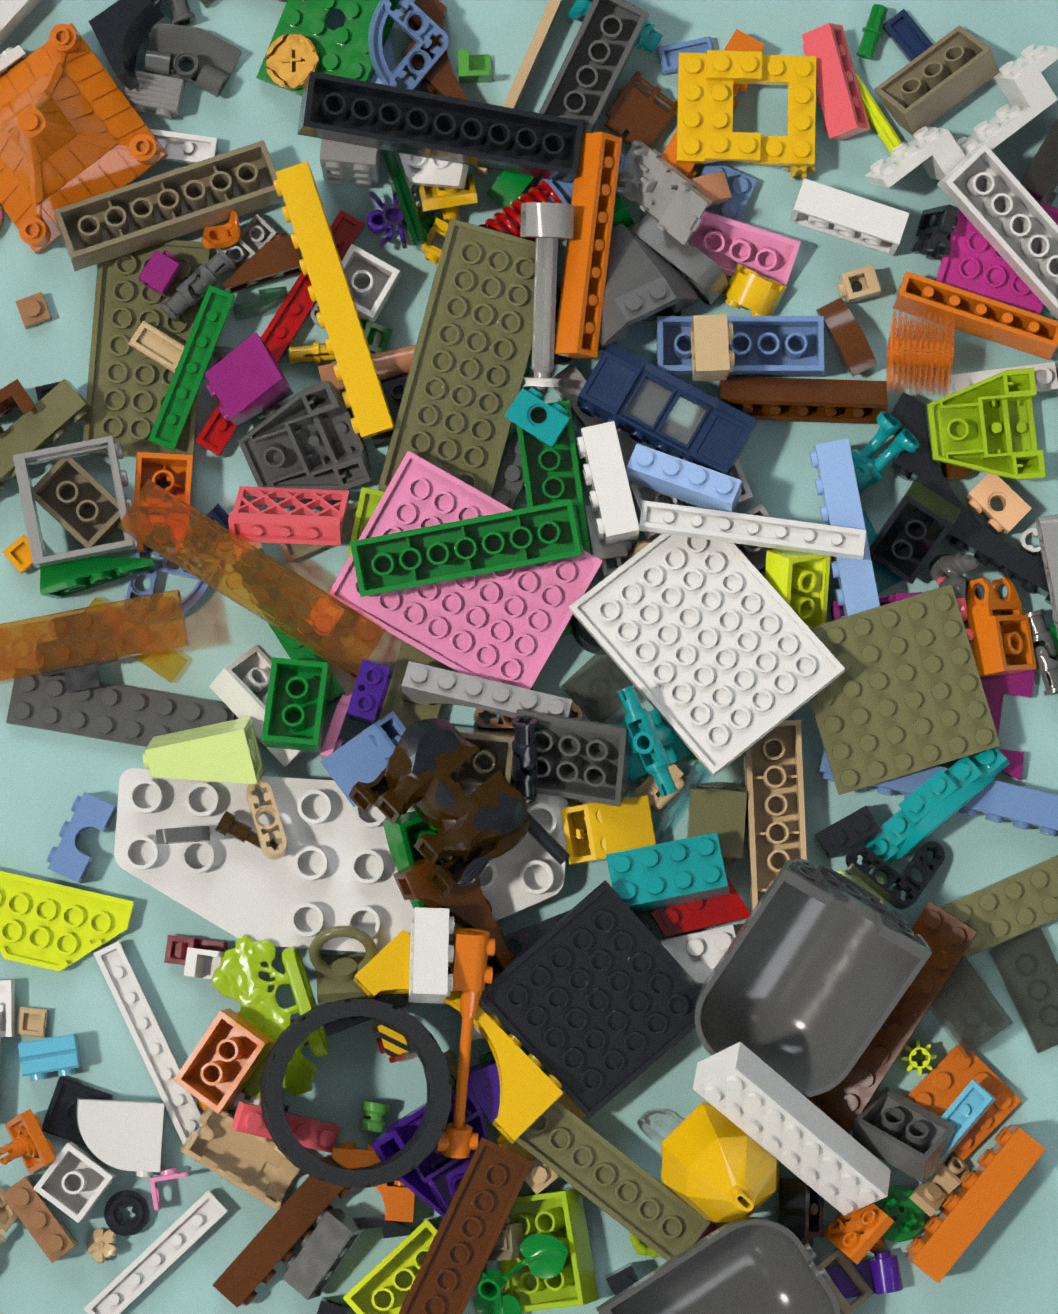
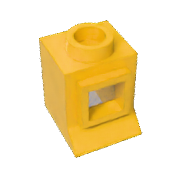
[421,217,448,265]

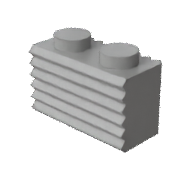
[124,70,185,119]

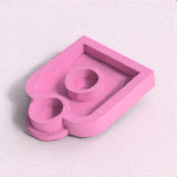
[320,693,352,760]

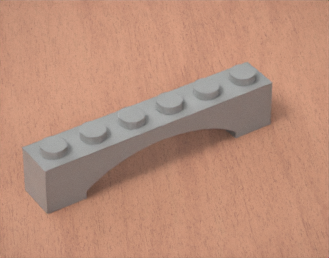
[402,661,573,718]

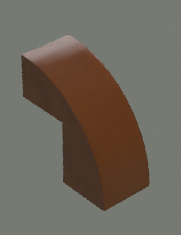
[816,298,877,376]

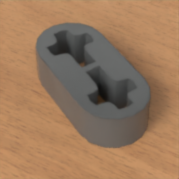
[156,826,210,844]

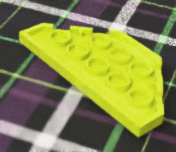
[0,871,135,972]

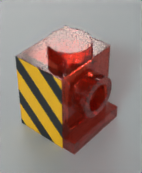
[372,1024,410,1063]

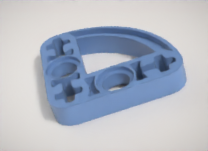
[368,0,449,90]
[124,544,215,625]

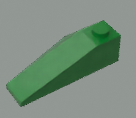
[40,557,161,599]
[382,811,449,909]

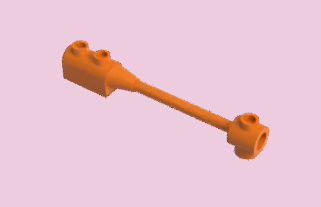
[436,928,495,1159]

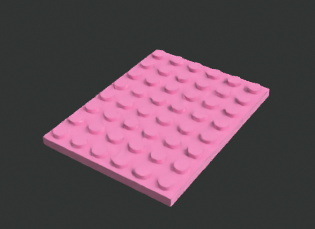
[327,451,603,690]

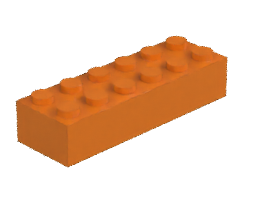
[905,1126,1046,1283]

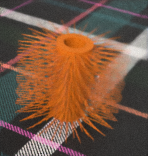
[886,309,956,396]

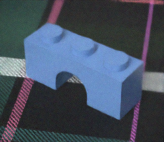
[47,792,117,883]

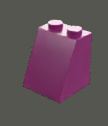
[205,332,294,427]

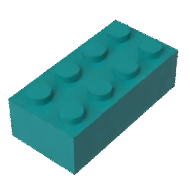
[606,832,730,913]

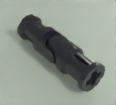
[512,716,538,803]

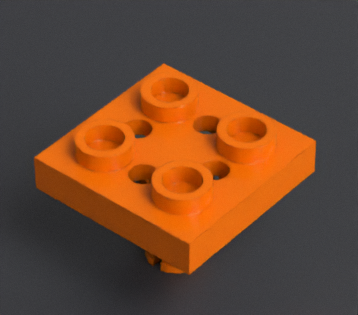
[0,1109,56,1174]
[823,1203,894,1264]

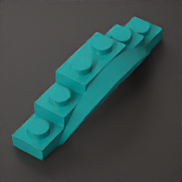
[865,747,1010,872]

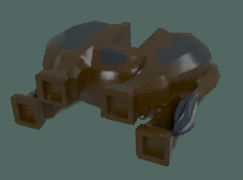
[349,718,529,897]

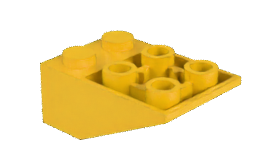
[560,795,656,865]

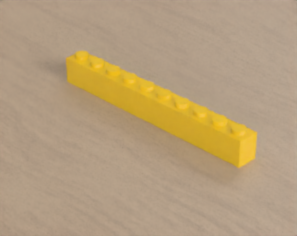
[273,161,394,439]

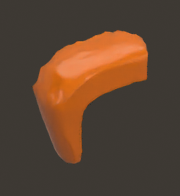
[202,210,241,249]

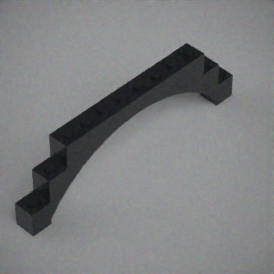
[891,392,1052,606]

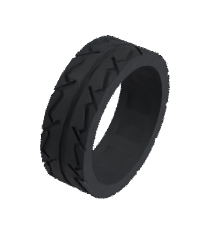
[260,999,452,1188]

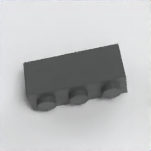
[282,1208,364,1300]

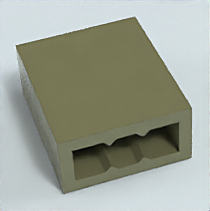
[686,784,747,862]

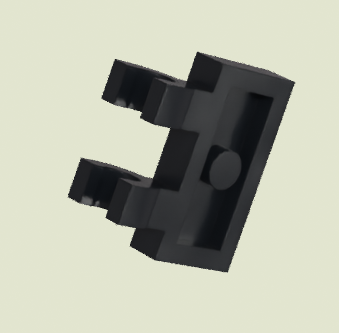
[912,204,959,260]

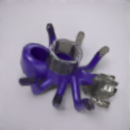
[367,183,434,249]

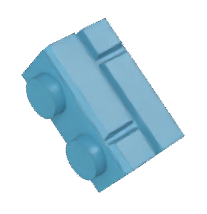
[18,1034,82,1081]

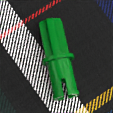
[856,4,888,60]

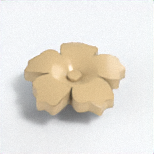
[87,1228,117,1263]

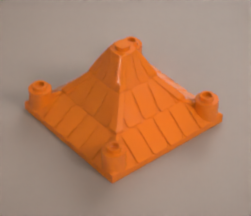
[0,23,169,254]

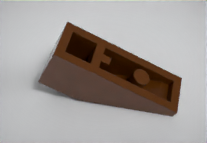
[223,233,302,293]

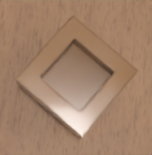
[15,292,52,329]

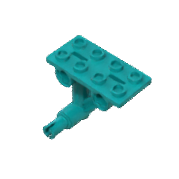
[617,685,693,798]

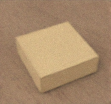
[16,1007,49,1038]

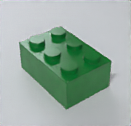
[261,657,332,753]

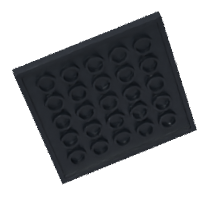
[481,880,701,1119]

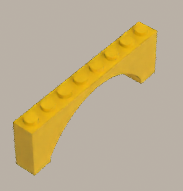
[353,929,563,1144]

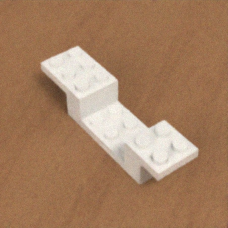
[865,44,1058,188]

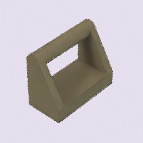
[815,1248,874,1314]

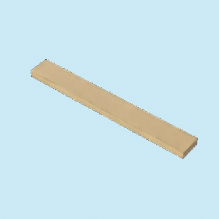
[476,0,564,178]

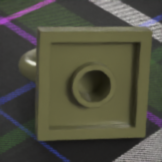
[309,926,377,1003]

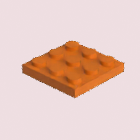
[905,1041,1022,1161]

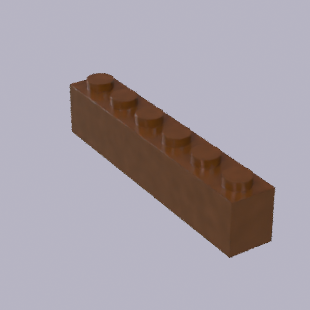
[718,376,888,424]
[212,1155,351,1308]

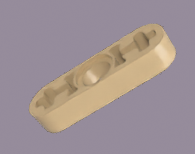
[246,780,287,860]

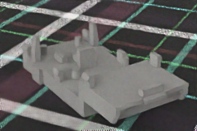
[616,141,712,245]

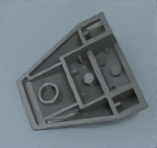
[599,223,699,348]
[238,380,372,490]

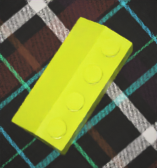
[765,549,831,628]

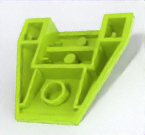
[927,368,1046,480]

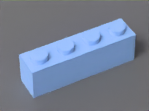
[626,444,742,512]

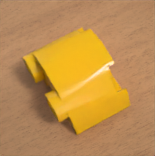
[724,263,787,316]

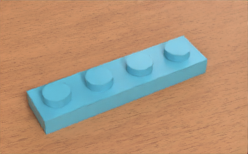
[917,1079,996,1184]

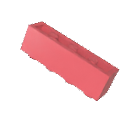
[802,23,870,140]

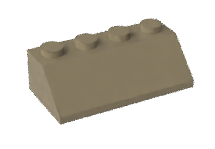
[874,25,999,137]

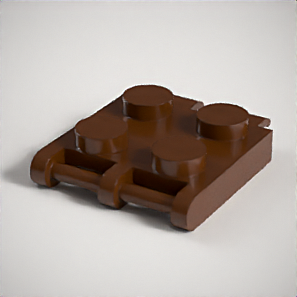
[604,71,677,147]

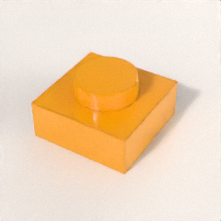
[3,534,33,574]

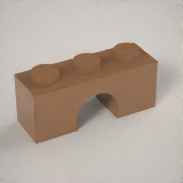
[2,1175,79,1263]

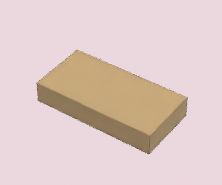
[128,321,185,373]

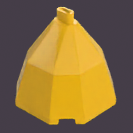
[660,1102,780,1223]

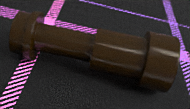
[215,811,279,850]

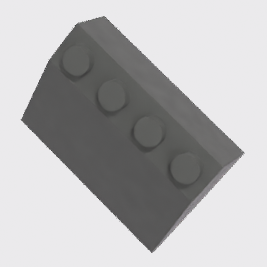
[511,709,630,807]

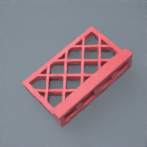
[228,486,350,546]

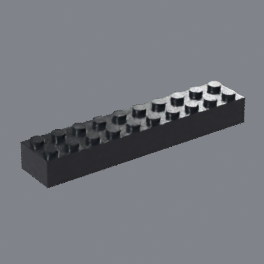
[298,71,583,183]

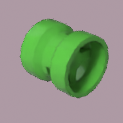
[359,1100,390,1133]

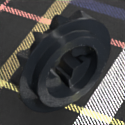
[104,1190,150,1236]

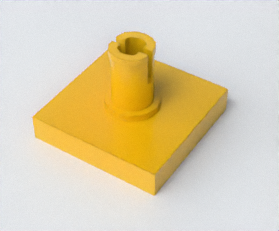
[418,174,478,224]

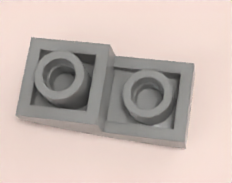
[223,214,280,271]

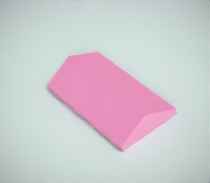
[688,210,801,286]

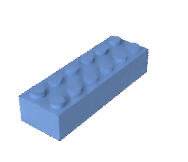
[656,316,824,377]

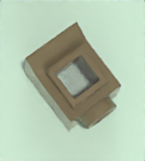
[487,1217,524,1261]

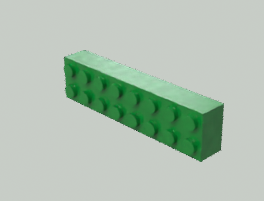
[350,499,585,597]

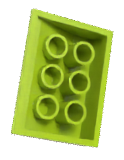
[501,1188,599,1312]

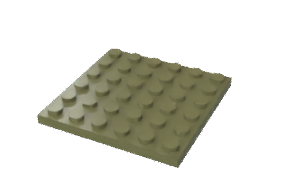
[809,584,1001,795]

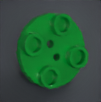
[874,1185,926,1243]

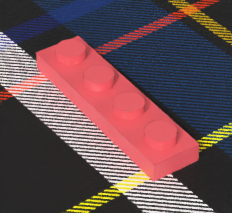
[231,1101,341,1153]

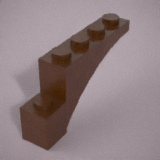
[401,0,469,100]
[393,859,514,975]

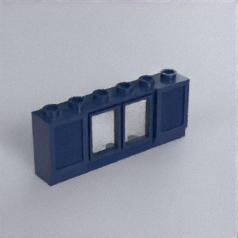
[577,343,757,475]

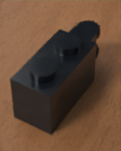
[778,1178,824,1249]

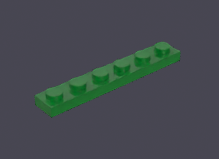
[148,285,235,451]

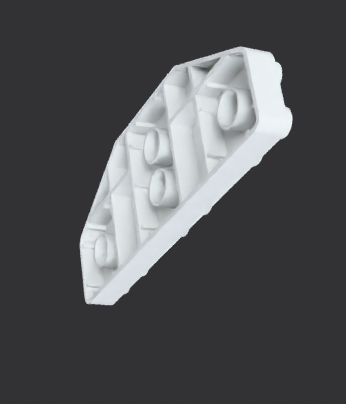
[114,768,568,953]

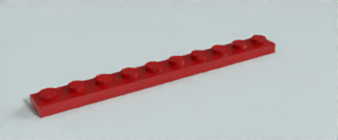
[195,210,365,457]

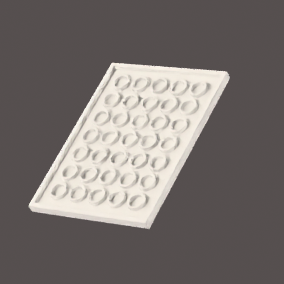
[569,506,845,777]

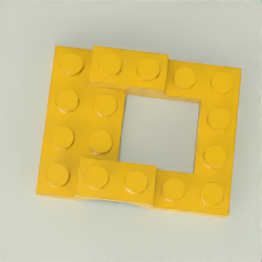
[676,50,816,167]

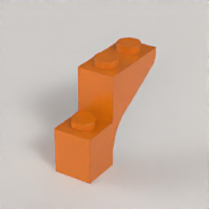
[332,1142,415,1222]

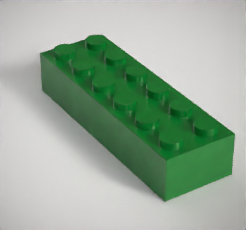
[516,400,592,554]

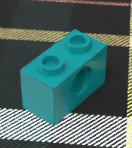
[504,387,571,448]

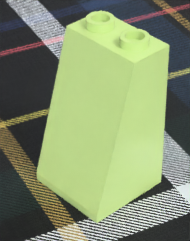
[143,716,264,784]

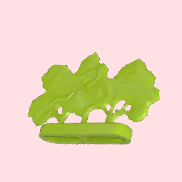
[211,934,330,1099]

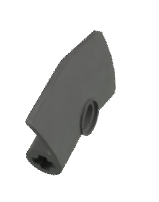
[144,23,242,97]

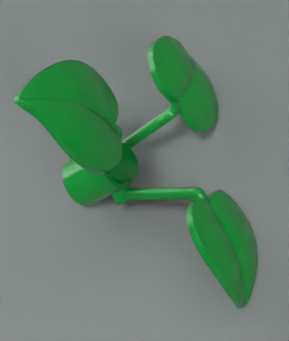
[441,1221,569,1314]

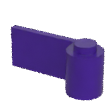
[824,1250,903,1299]

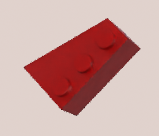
[649,875,750,937]

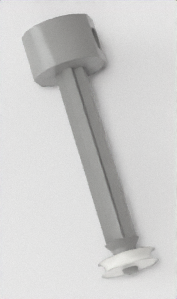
[520,202,575,391]

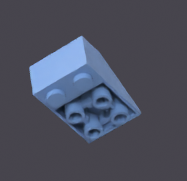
[321,711,406,807]

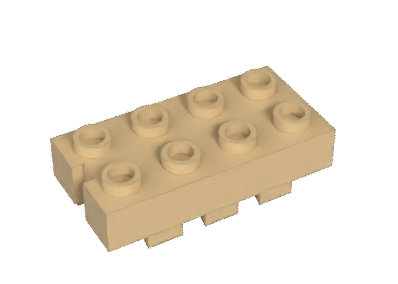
[180,1106,300,1211]

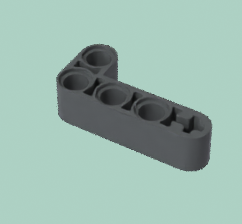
[630,212,729,306]

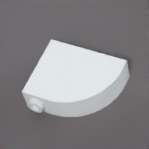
[77,1098,164,1177]

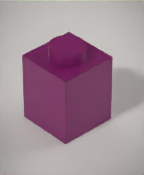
[138,250,182,297]

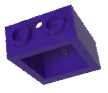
[347,659,392,725]

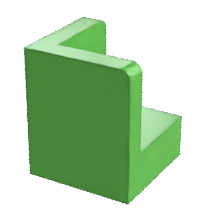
[458,49,492,83]

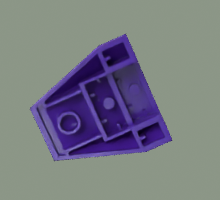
[371,1087,489,1217]

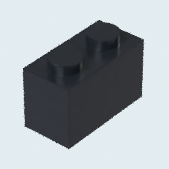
[815,806,880,858]

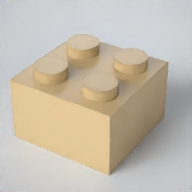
[690,314,735,382]

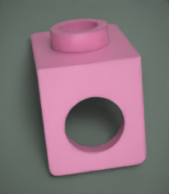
[150,1168,190,1211]

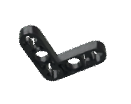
[846,841,945,910]

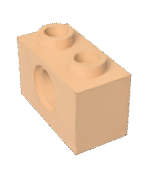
[965,473,1032,535]

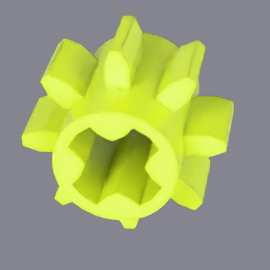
[900,1040,936,1076]

